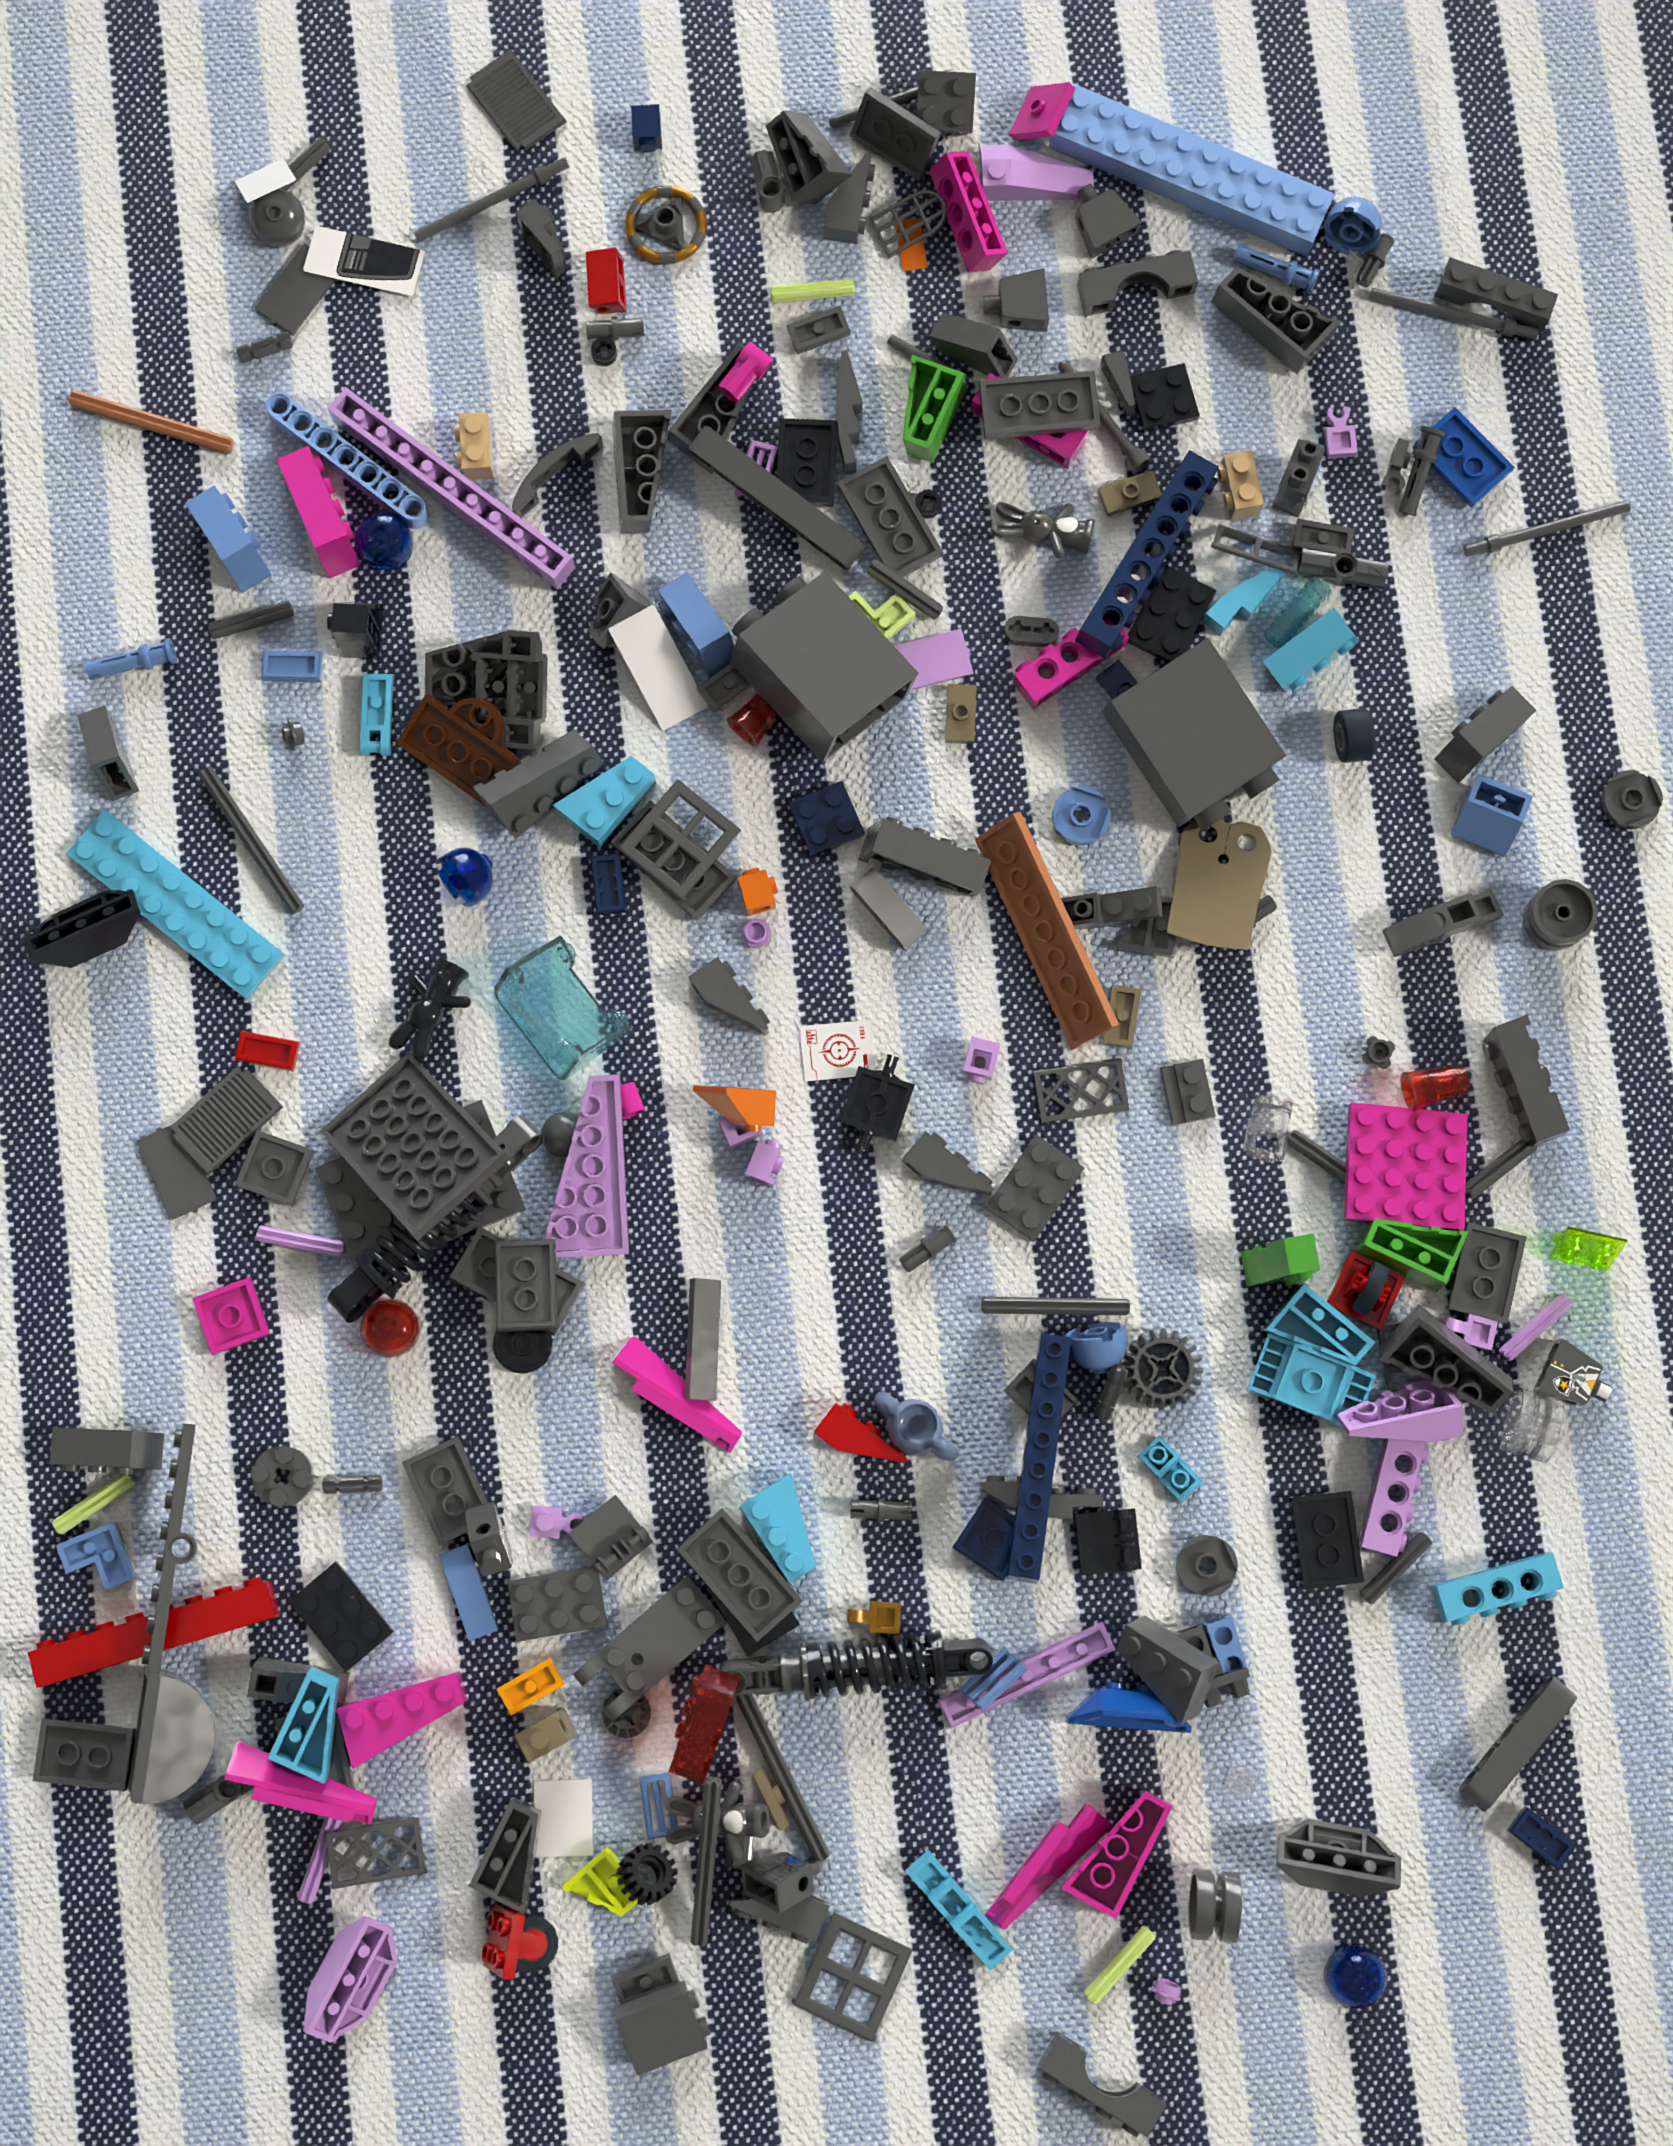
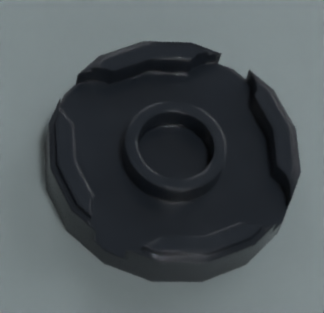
[492,1330,553,1374]

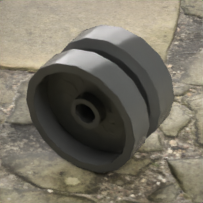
[1523,879,1598,951]
[1189,1869,1242,1943]

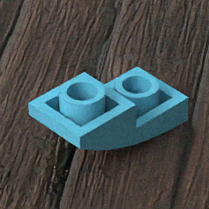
[1138,1435,1203,1504]

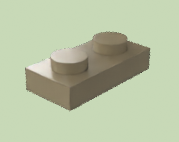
[1102,984,1141,1049]

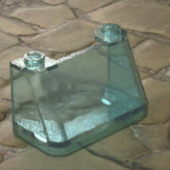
[494,935,632,1081]

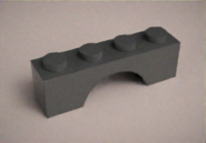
[1077,250,1198,317]
[1434,257,1558,333]
[1038,2031,1167,2138]

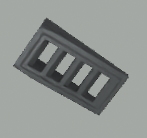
[1100,351,1136,417]

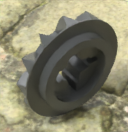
[602,1689,651,1738]

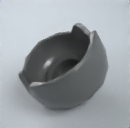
[541,1111,579,1157]

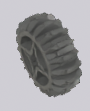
[1123,1328,1203,1410]

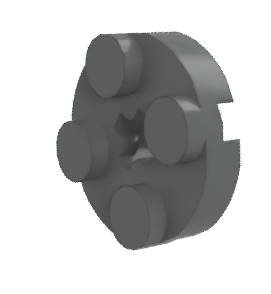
[1601,770,1663,829]
[251,1446,314,1507]
[1176,1535,1238,1597]

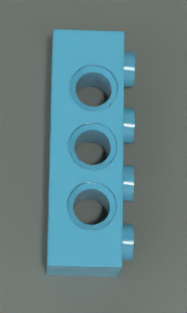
[1430,1552,1564,1626]

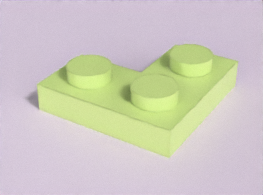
[848,590,916,640]

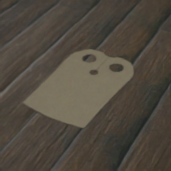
[1166,819,1272,950]

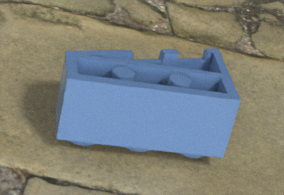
[658,572,734,678]

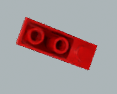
[813,1402,907,1463]

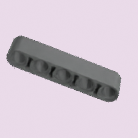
[1459,1675,1577,1812]

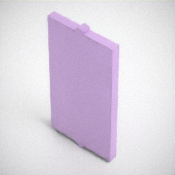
[893,629,974,690]

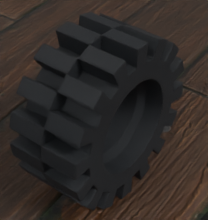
[617,1843,678,1906]

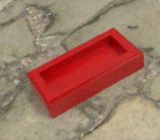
[235,1031,300,1072]

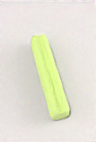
[771,278,855,303]
[52,1474,135,1534]
[1084,1926,1155,2004]

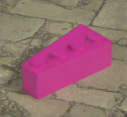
[277,446,361,579]
[336,1671,468,1769]
[1060,1790,1173,1919]

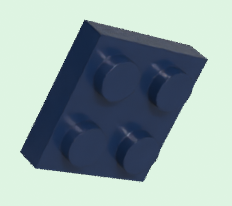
[788,781,865,858]

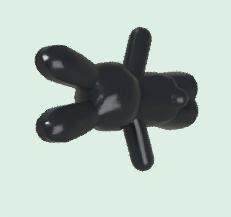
[388,958,471,1061]

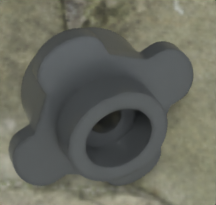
[282,718,305,751]
[1362,1036,1395,1069]

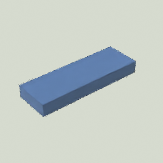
[439,1544,499,1641]

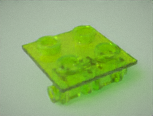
[1550,1226,1627,1270]

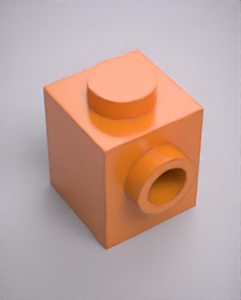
[738,868,778,916]

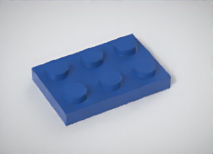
[1412,407,1515,509]

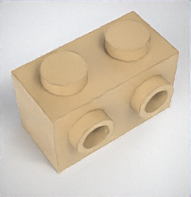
[454,412,494,481]
[1217,450,1264,521]

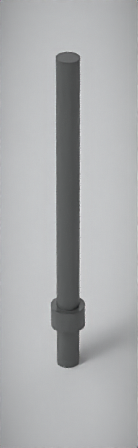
[413,157,570,243]
[1369,287,1539,340]
[1463,500,1630,557]

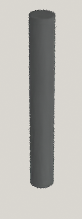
[887,334,966,378]

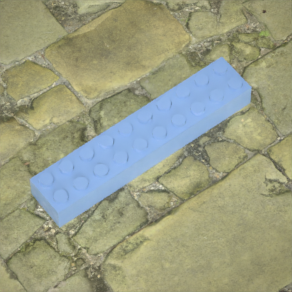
[1049,84,1334,257]

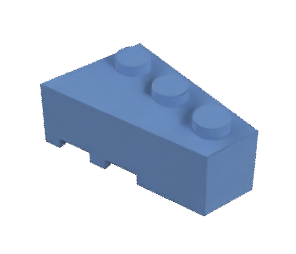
[185,485,272,593]

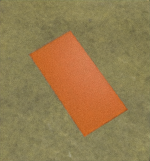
[895,218,928,271]

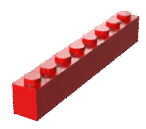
[27,1577,280,1688]

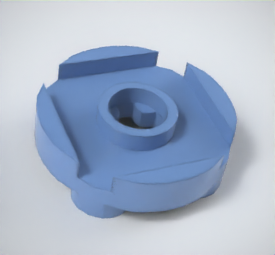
[1052,786,1111,845]

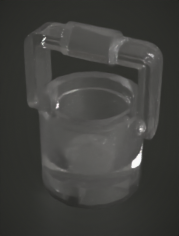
[1243,1095,1293,1163]

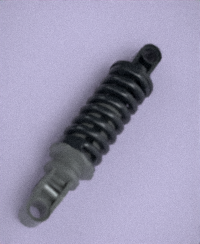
[327,1115,544,1323]
[719,1630,993,1701]

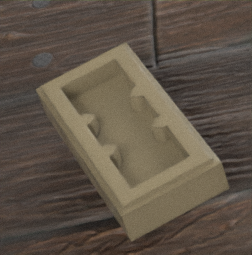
[1098,470,1162,516]
[945,684,977,744]
[752,1766,790,1830]

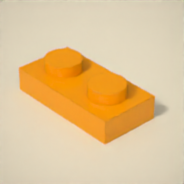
[497,1657,566,1716]

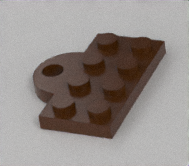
[396,694,521,807]

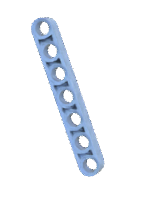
[266,393,429,529]

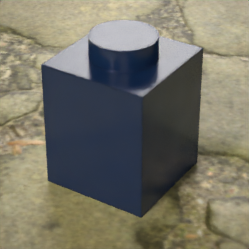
[631,104,662,153]

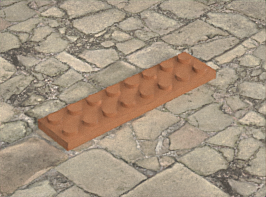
[975,812,1119,1050]

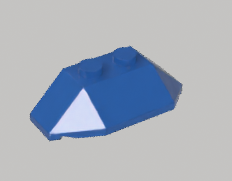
[1066,1682,1192,1733]

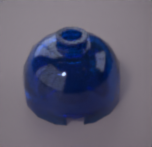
[355,511,414,571]
[437,847,493,907]
[1324,1944,1388,2009]

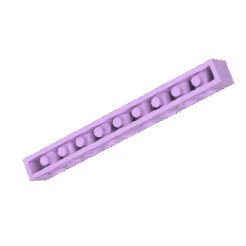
[328,387,575,590]

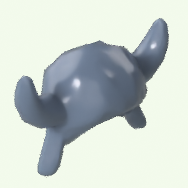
[874,1391,958,1461]

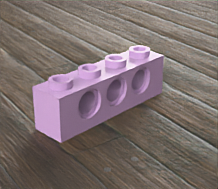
[1358,1438,1429,1557]

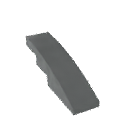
[836,350,863,475]

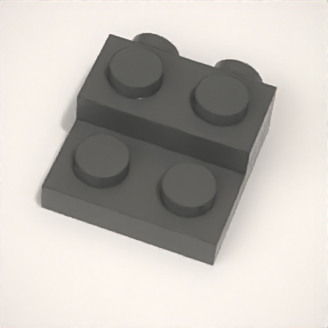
[517,199,565,279]

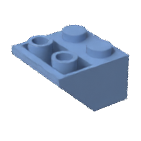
[1450,774,1533,857]

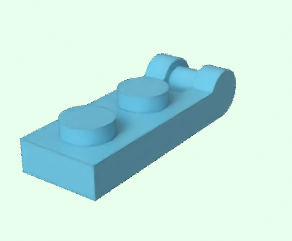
[360,674,394,756]

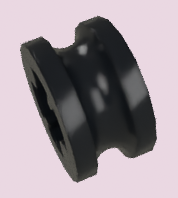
[591,337,617,367]
[915,489,941,519]

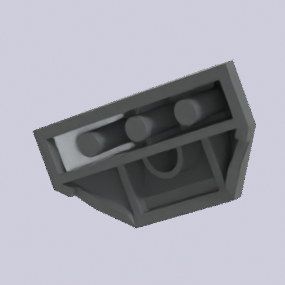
[1276,1819,1401,1897]

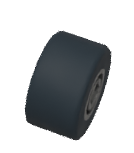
[1333,708,1375,763]

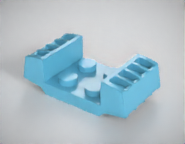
[1247,1333,1376,1430]

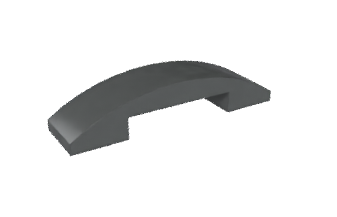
[512,433,604,518]

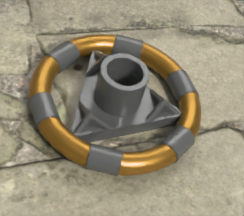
[625,185,707,264]

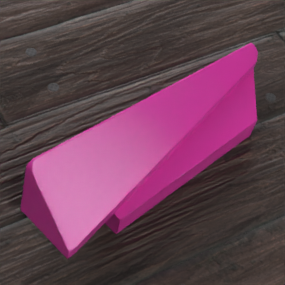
[612,1337,742,1453]
[224,1742,377,1824]
[985,1803,1112,1929]

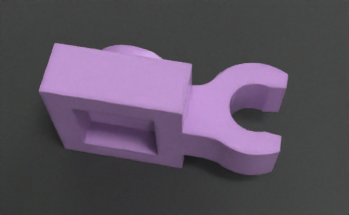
[1441,1314,1498,1351]

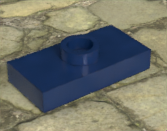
[1096,659,1138,700]
[590,853,626,916]
[1507,1806,1577,1870]

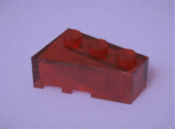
[668,1664,740,1784]

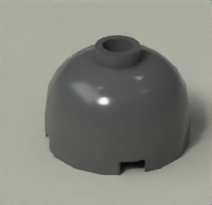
[248,188,306,248]

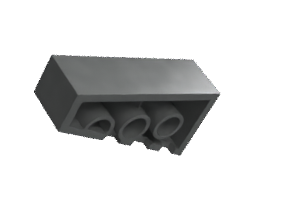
[612,410,672,534]

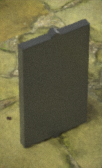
[255,243,337,336]
[137,1124,217,1220]

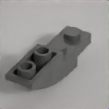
[1061,886,1163,930]
[1382,889,1504,957]
[980,1476,1103,1519]

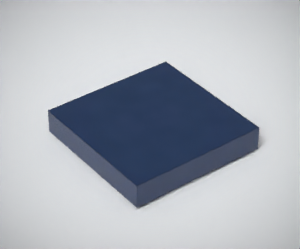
[952,1497,1015,1582]

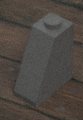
[930,312,1017,378]
[77,705,139,801]

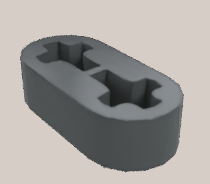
[1004,616,1059,647]

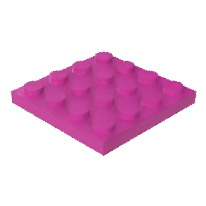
[1344,1102,1468,1231]

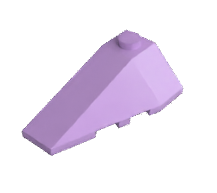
[980,145,1094,201]
[1337,1377,1463,1442]

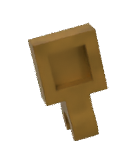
[847,1601,901,1634]

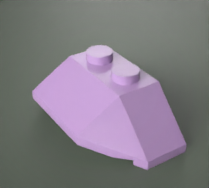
[303,1916,398,2043]

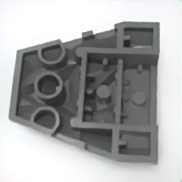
[425,630,548,750]

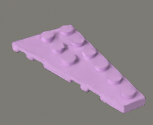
[545,1074,629,1258]

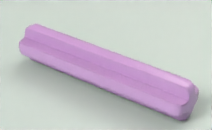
[256,1225,345,1257]
[1499,1293,1573,1361]
[297,1817,342,1904]

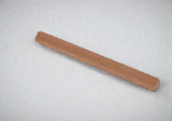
[69,390,234,454]

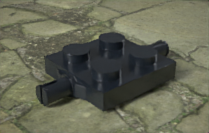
[840,1054,915,1153]

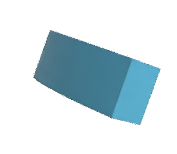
[1202,568,1285,636]

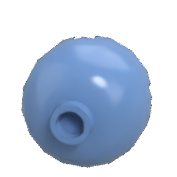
[1323,196,1382,255]
[1066,1322,1128,1374]

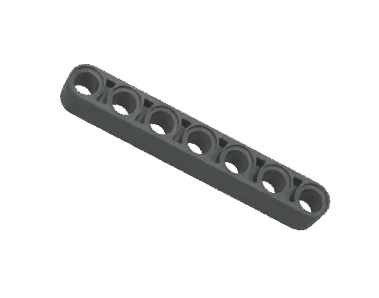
[687,426,865,570]

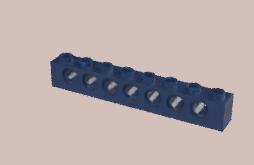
[1075,450,1219,658]
[1007,1333,1071,1584]

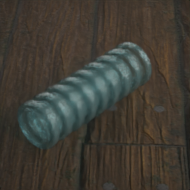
[1264,576,1332,649]

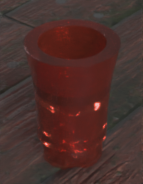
[727,692,779,747]
[1400,1064,1470,1112]

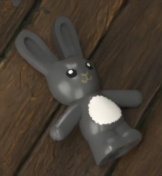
[991,502,1095,559]
[665,1781,770,1861]

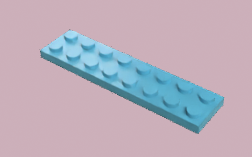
[66,809,285,1000]

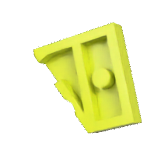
[561,1846,638,1916]

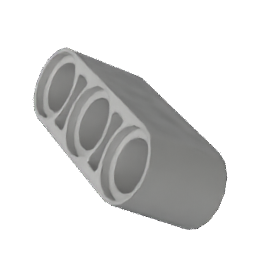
[850,868,927,950]

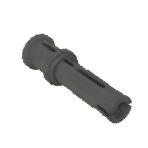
[1398,426,1446,516]

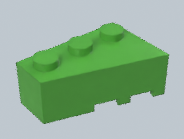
[903,355,968,463]
[1356,1218,1469,1292]
[1241,1234,1320,1287]

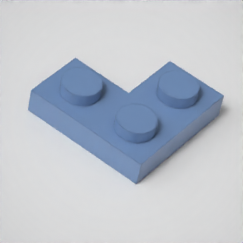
[55,1522,137,1591]

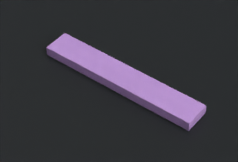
[937,1622,1116,1729]

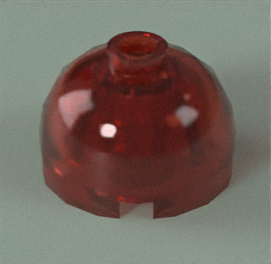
[359,1298,421,1359]

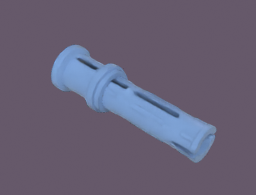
[1233,243,1320,295]
[85,638,177,680]

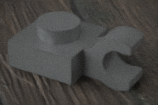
[1381,438,1412,494]

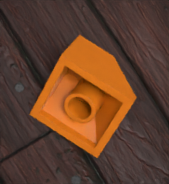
[693,1085,776,1132]

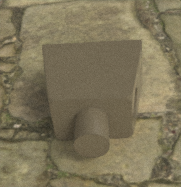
[512,1708,578,1764]

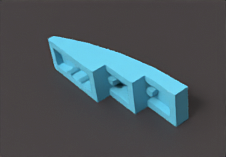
[905,1850,1013,1970]

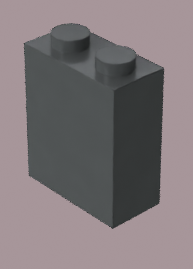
[615,1980,711,2076]

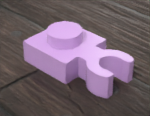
[1324,406,1358,459]
[529,1506,584,1539]

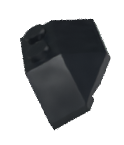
[24,889,141,968]

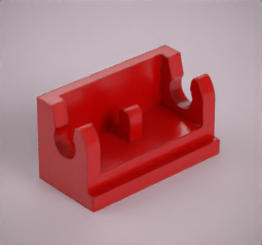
[586,247,626,314]

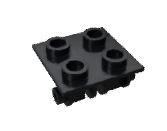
[1075,1508,1142,1575]

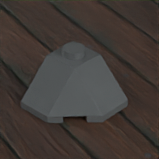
[589,572,651,647]

